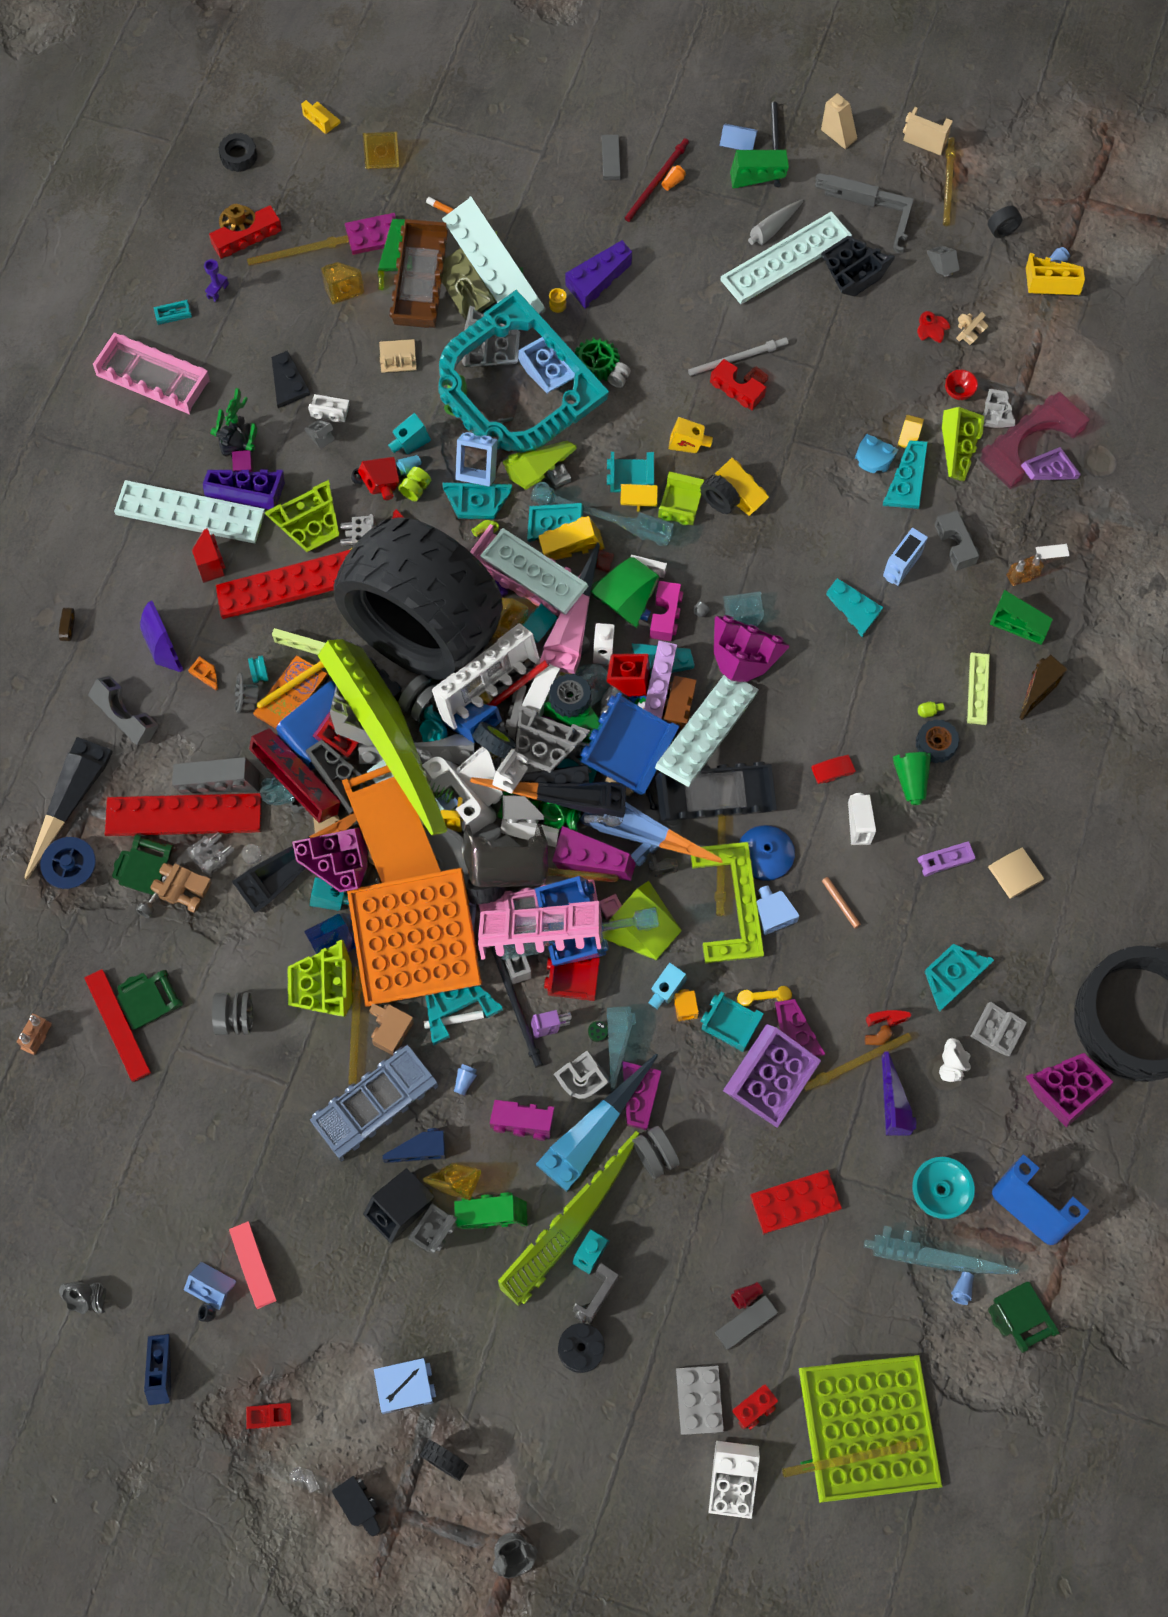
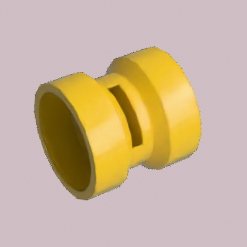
[549,288,566,313]

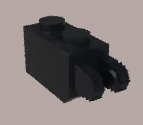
[332,1476,381,1537]

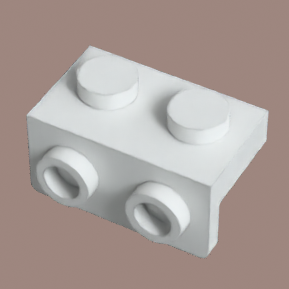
[308,394,350,422]

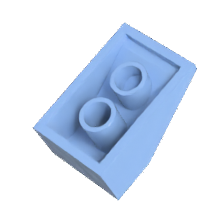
[518,337,575,394]

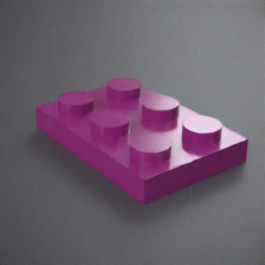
[345,212,396,255]

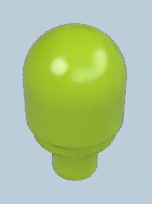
[917,702,944,718]

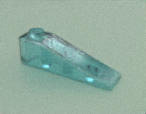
[607,1007,635,1091]

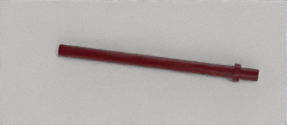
[624,138,689,222]

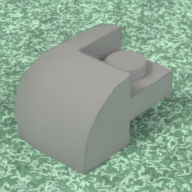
[554,1050,610,1099]

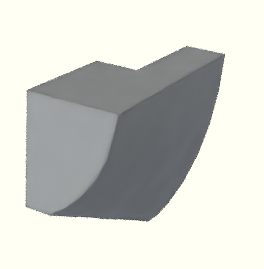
[983,389,1015,428]

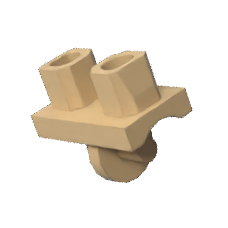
[956,312,988,345]

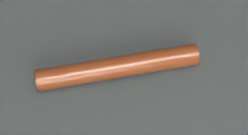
[822,877,861,929]

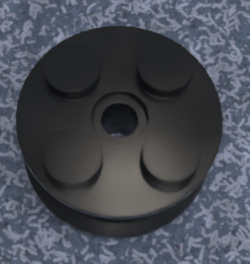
[558,1323,605,1373]

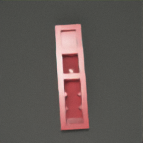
[229,1221,277,1309]

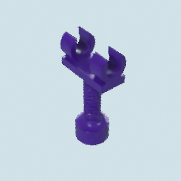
[204,259,229,302]

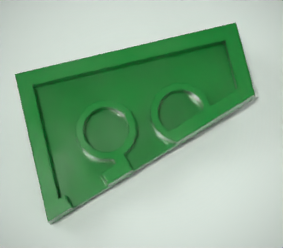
[378,219,413,271]

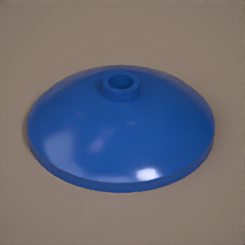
[739,825,795,881]

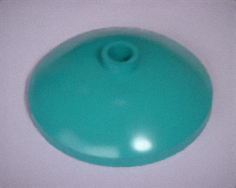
[912,1157,975,1219]

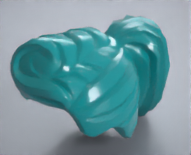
[420,705,448,742]

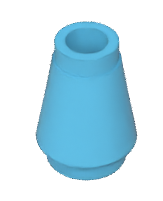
[396,455,421,477]

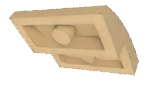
[988,847,1044,899]

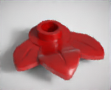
[917,311,950,343]

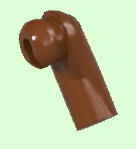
[865,1025,892,1045]

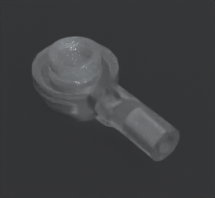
[584,814,623,827]

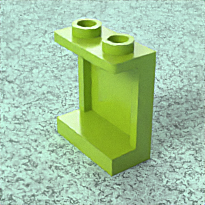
[658,472,704,525]

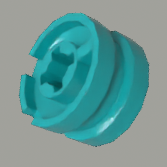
[248,655,269,684]

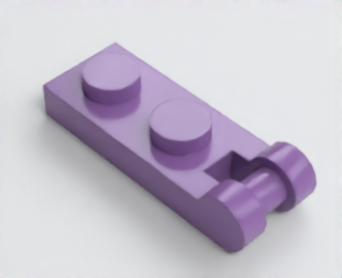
[917,841,976,877]

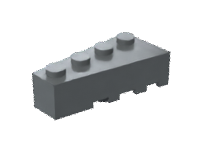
[306,740,373,815]
[172,757,260,794]

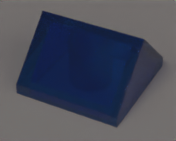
[304,913,356,954]

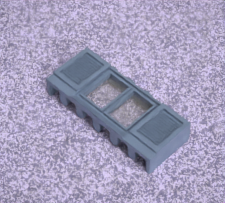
[310,1045,438,1162]

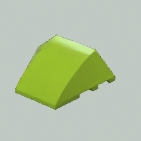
[264,480,339,552]
[602,881,681,960]
[288,940,353,1017]

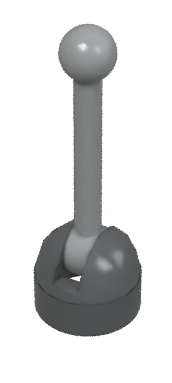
[136,876,167,918]

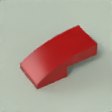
[811,755,856,784]
[866,1010,911,1027]
[246,1403,291,1429]

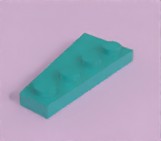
[883,440,927,509]

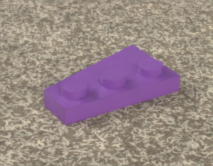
[1021,447,1081,480]

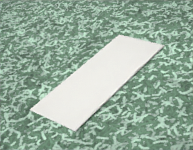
[1036,544,1069,559]

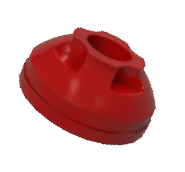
[945,370,978,400]

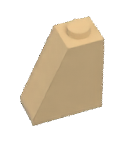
[821,93,857,149]

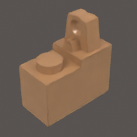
[369,1004,414,1055]

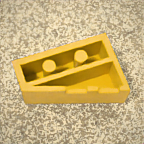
[1026,253,1085,295]
[538,516,605,560]

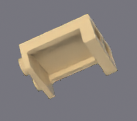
[903,107,953,155]

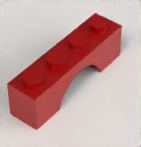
[209,205,282,259]

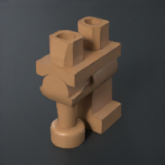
[150,863,212,913]

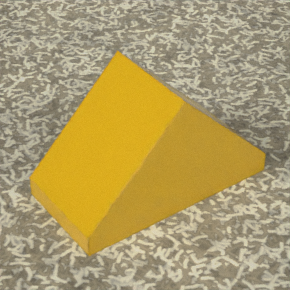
[897,415,924,448]

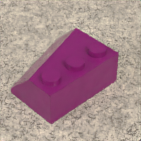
[1026,1053,1113,1128]

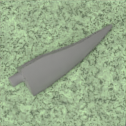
[748,199,803,245]

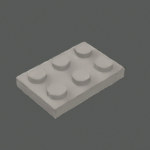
[676,1366,724,1435]

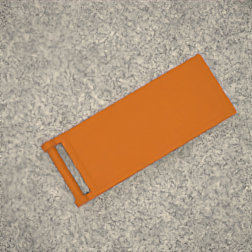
[342,765,441,883]

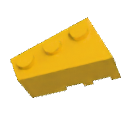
[715,458,769,516]

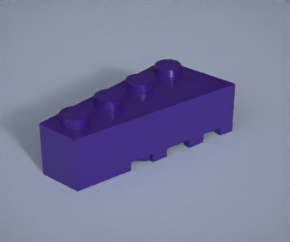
[203,470,285,510]

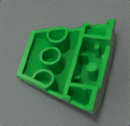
[591,557,660,629]

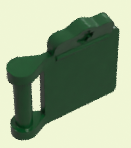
[112,834,174,896]
[117,970,183,1030]
[988,1281,1059,1353]

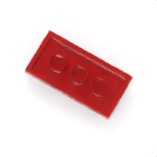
[750,1170,842,1235]

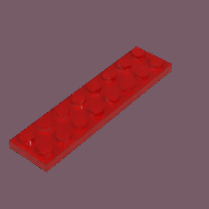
[216,549,351,619]

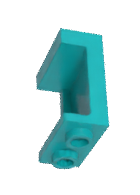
[700,991,764,1052]

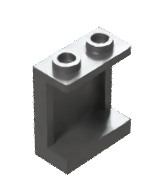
[573,1263,618,1323]

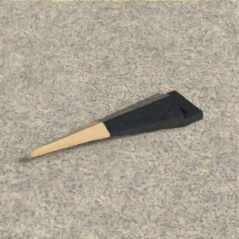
[25,737,113,880]

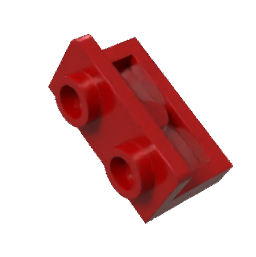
[732,1384,778,1430]

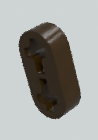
[59,608,75,641]

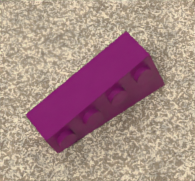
[552,826,636,881]

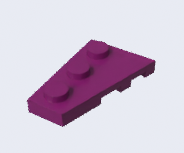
[775,999,825,1057]
[622,1061,661,1130]

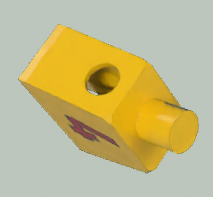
[668,417,713,453]

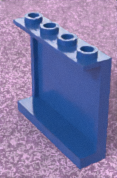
[580,693,679,795]

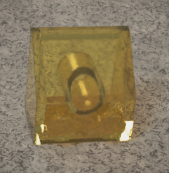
[321,262,364,305]

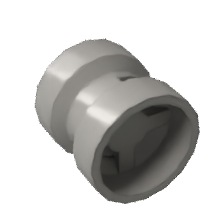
[608,362,631,388]

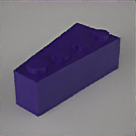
[565,240,632,309]

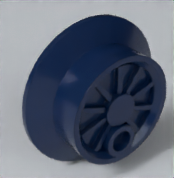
[40,837,96,889]

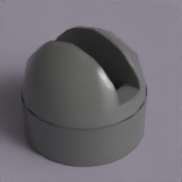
[694,601,710,617]

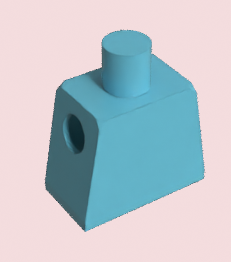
[648,963,688,1010]

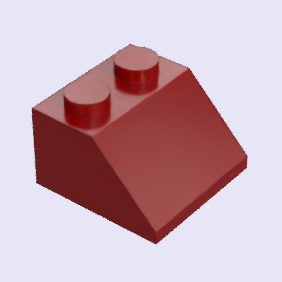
[607,654,651,696]

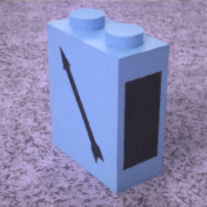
[883,528,928,586]
[374,1358,436,1414]

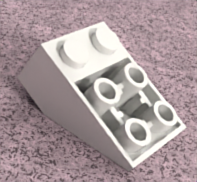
[709,1441,760,1519]

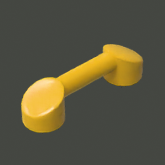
[737,986,792,1008]

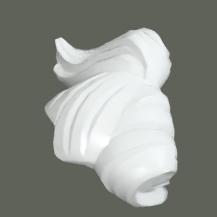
[939,1038,971,1082]

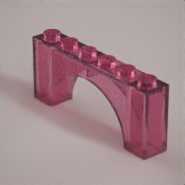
[980,391,1090,489]

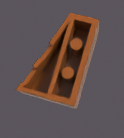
[661,676,696,736]

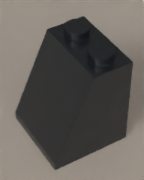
[363,1168,435,1244]

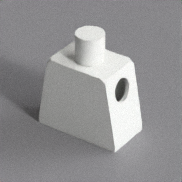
[593,623,615,665]

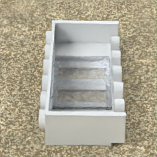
[432,623,540,729]

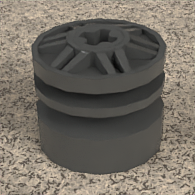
[212,992,254,1035]

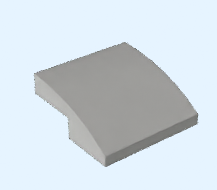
[971,1002,1027,1056]

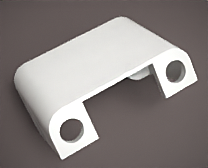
[422,757,496,839]

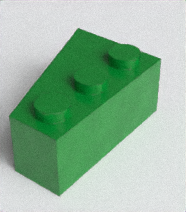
[730,150,789,189]
[990,590,1053,645]
[544,694,600,743]
[454,1192,528,1229]

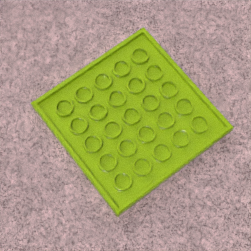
[799,1355,942,1503]

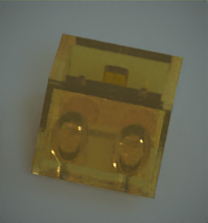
[493,598,529,639]

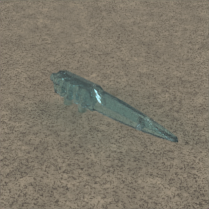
[863,1226,1019,1274]

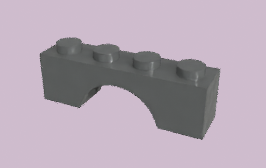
[88,676,159,745]

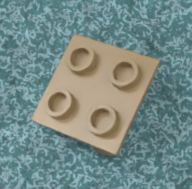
[379,339,416,373]

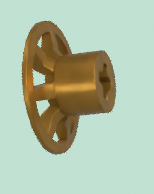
[219,204,255,231]

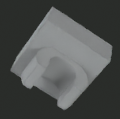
[547,464,571,488]

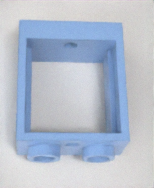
[456,432,497,486]

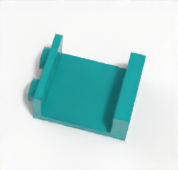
[607,452,654,492]

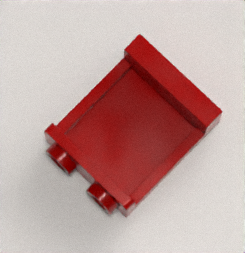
[544,957,600,1001]

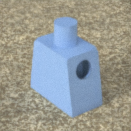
[757,885,799,936]

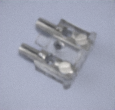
[187,832,234,877]

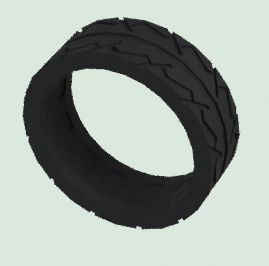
[1074,945,1168,1082]

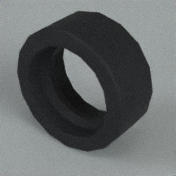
[987,205,1023,238]

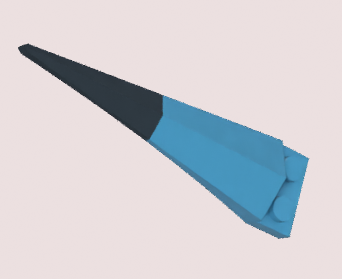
[536,1054,658,1192]

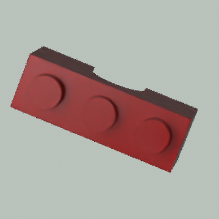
[710,359,766,410]

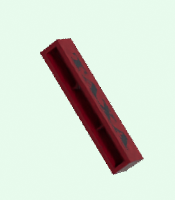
[249,728,340,823]

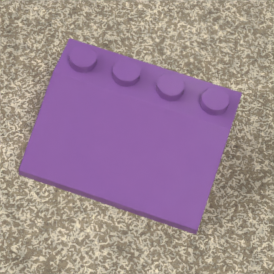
[723,1024,821,1128]

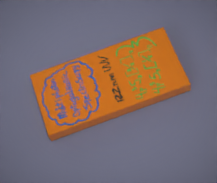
[253,655,328,729]

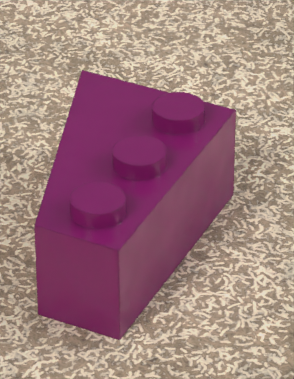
[490,1100,554,1141]

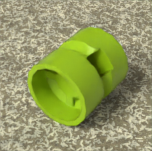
[398,467,432,501]

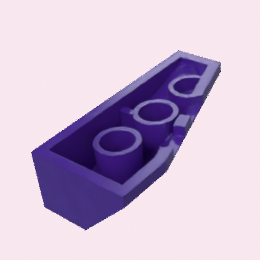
[882,1052,916,1136]

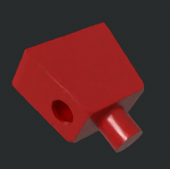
[358,457,399,501]

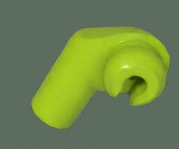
[471,520,499,537]

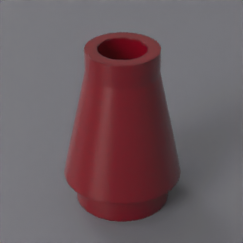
[731,1282,763,1309]

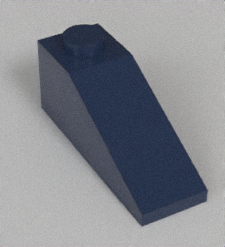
[383,1128,445,1163]
[144,1334,171,1405]

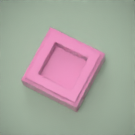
[599,894,622,920]

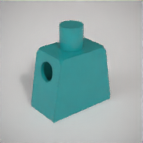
[388,413,431,454]
[309,877,349,911]
[572,1229,610,1275]

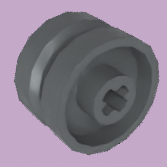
[398,675,438,723]
[632,1126,679,1179]

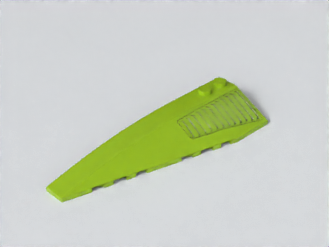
[498,1131,639,1306]

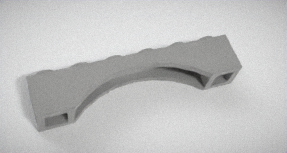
[358,734,474,764]

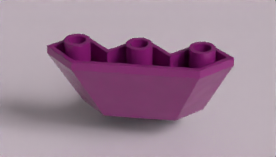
[714,615,789,682]
[292,827,368,892]

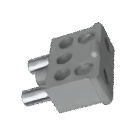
[340,514,376,547]

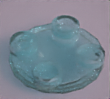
[260,777,294,806]

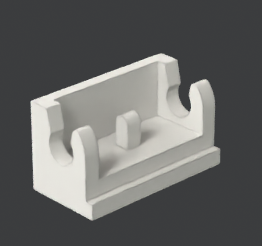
[492,749,528,794]

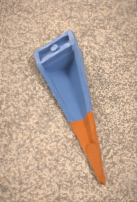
[580,802,723,863]

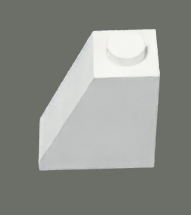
[522,664,560,717]
[457,747,503,807]
[848,793,876,845]

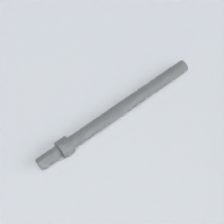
[688,338,788,376]

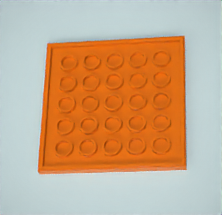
[347,868,482,1007]

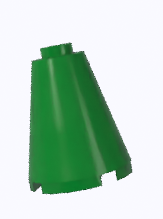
[893,752,931,805]

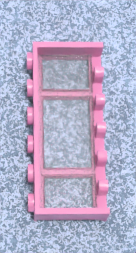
[93,333,210,415]

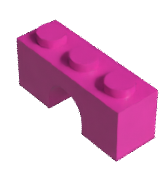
[649,581,683,641]

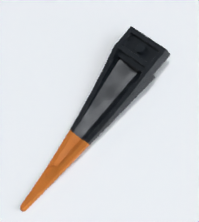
[470,777,626,818]
[232,813,357,913]

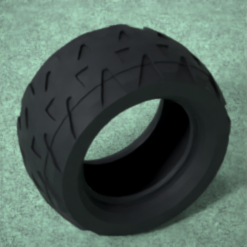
[334,517,503,679]

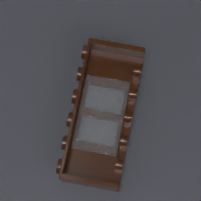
[390,219,448,328]

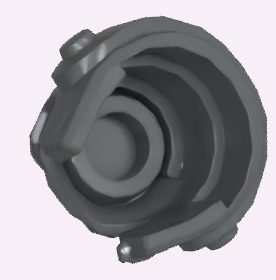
[492,1533,538,1579]

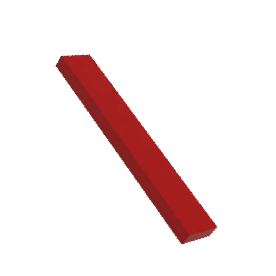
[84,969,151,1082]

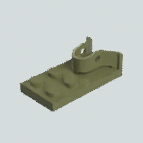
[433,248,495,320]

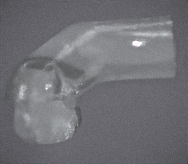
[289,1467,320,1493]

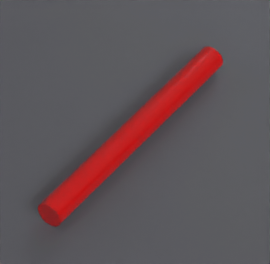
[486,660,550,706]

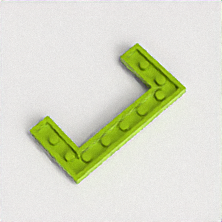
[691,842,764,963]

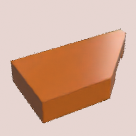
[188,656,218,691]

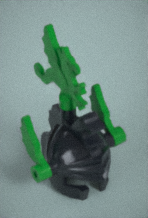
[210,388,257,458]

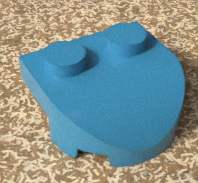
[855,434,899,473]

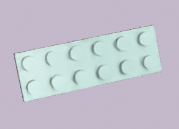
[480,528,589,615]

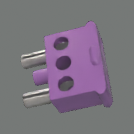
[531,1010,572,1038]

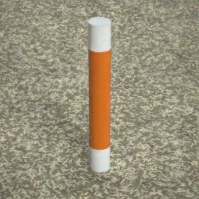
[426,197,454,214]

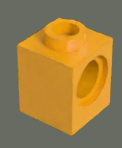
[674,989,699,1021]

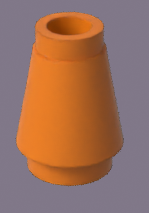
[661,165,686,191]

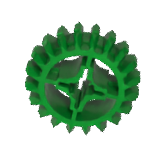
[574,337,620,382]

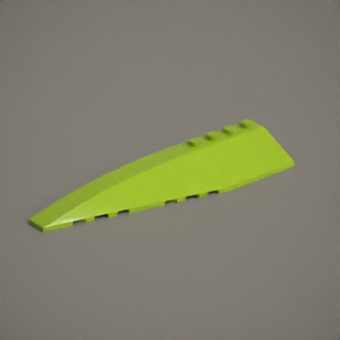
[317,639,447,835]

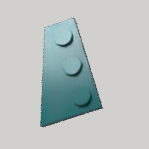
[527,503,584,542]
[826,578,883,637]
[631,643,695,677]

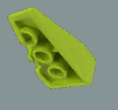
[942,407,984,481]
[502,441,577,490]

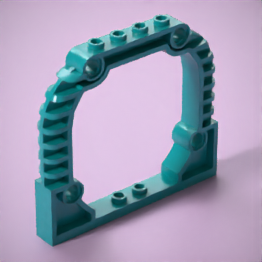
[438,289,609,453]

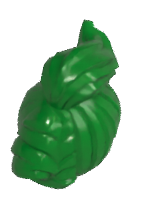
[540,801,581,831]

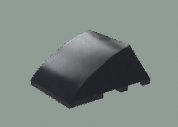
[821,236,895,297]

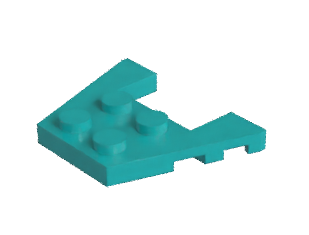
[426,986,503,1045]

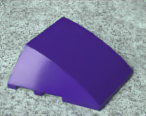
[140,601,184,672]

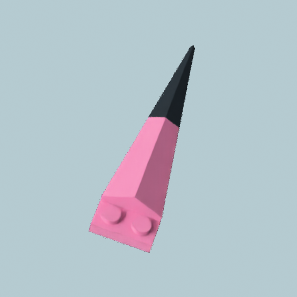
[540,543,600,674]

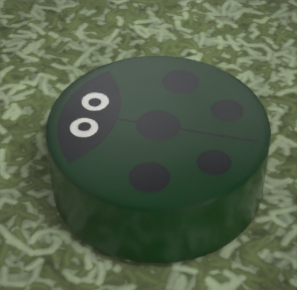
[588,1021,608,1042]

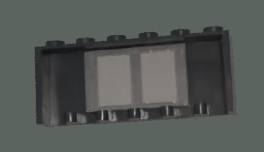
[656,762,777,821]

